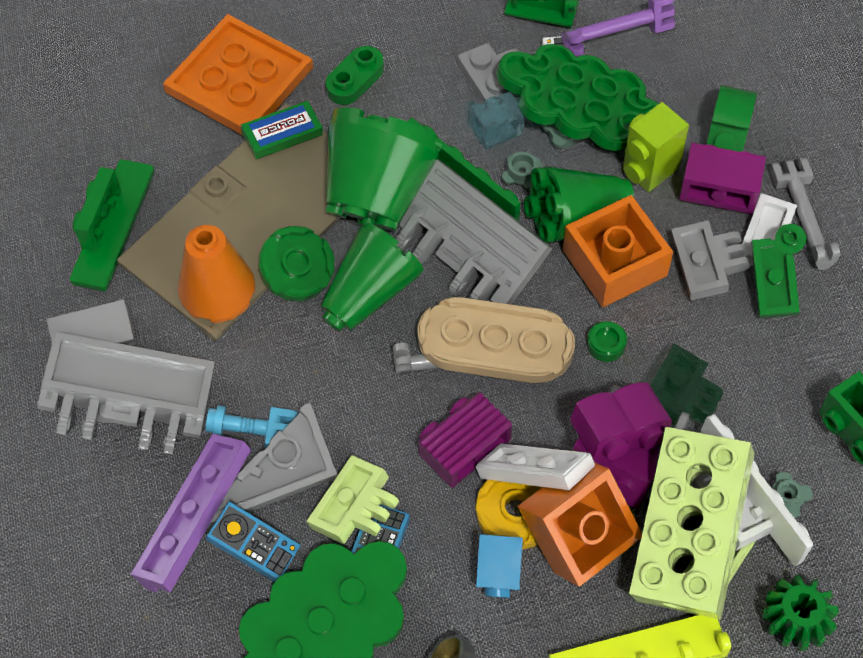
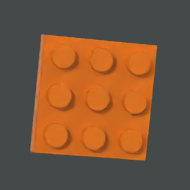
[163,14,313,135]

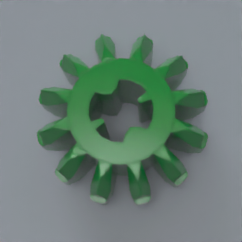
[762,574,839,651]

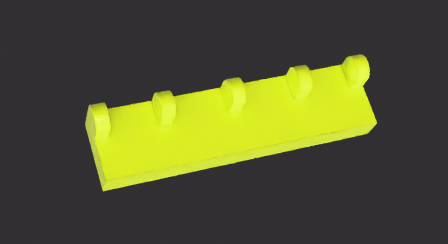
[549,615,731,658]

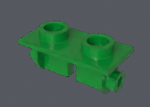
[504,0,579,28]

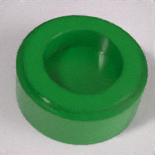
[587,321,627,362]

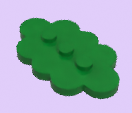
[496,44,659,151]
[239,541,407,658]

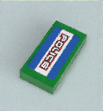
[241,101,323,159]

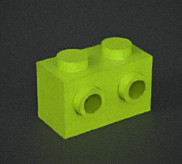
[623,102,689,193]

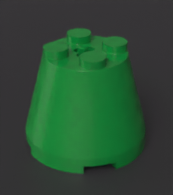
[325,107,442,231]

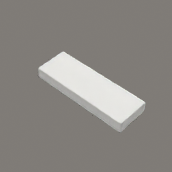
[476,443,595,490]

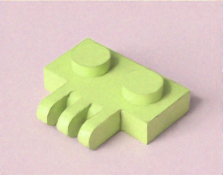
[306,455,399,544]

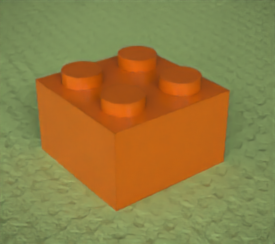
[563,195,673,308]
[517,462,642,587]

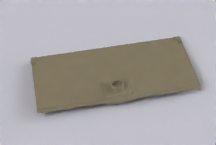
[117,103,340,342]

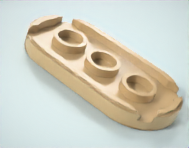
[418,297,575,383]

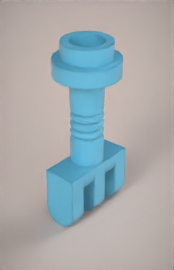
[206,405,298,450]

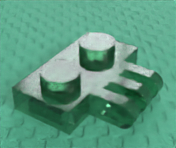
[650,343,724,425]

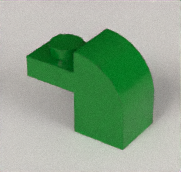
[707,85,757,152]

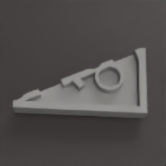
[207,402,338,528]

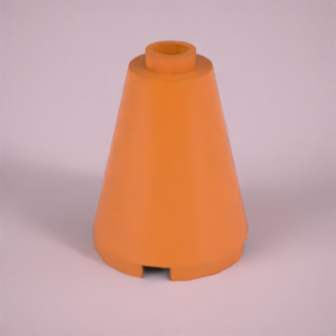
[177,225,256,323]

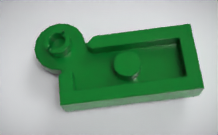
[751,223,806,318]

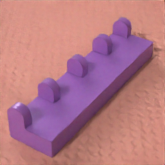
[131,433,251,593]

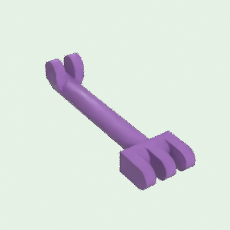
[562,0,675,56]

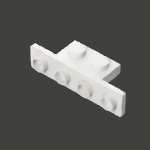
[692,414,813,566]

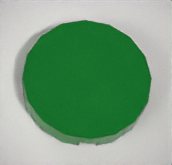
[258,226,335,301]

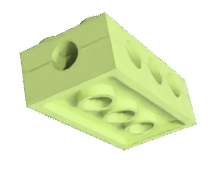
[629,427,755,620]

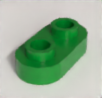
[325,46,384,105]

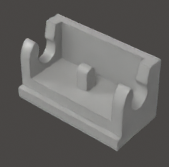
[46,299,137,345]

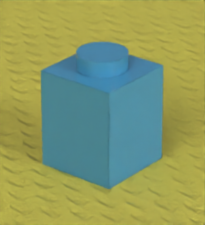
[476,534,523,598]

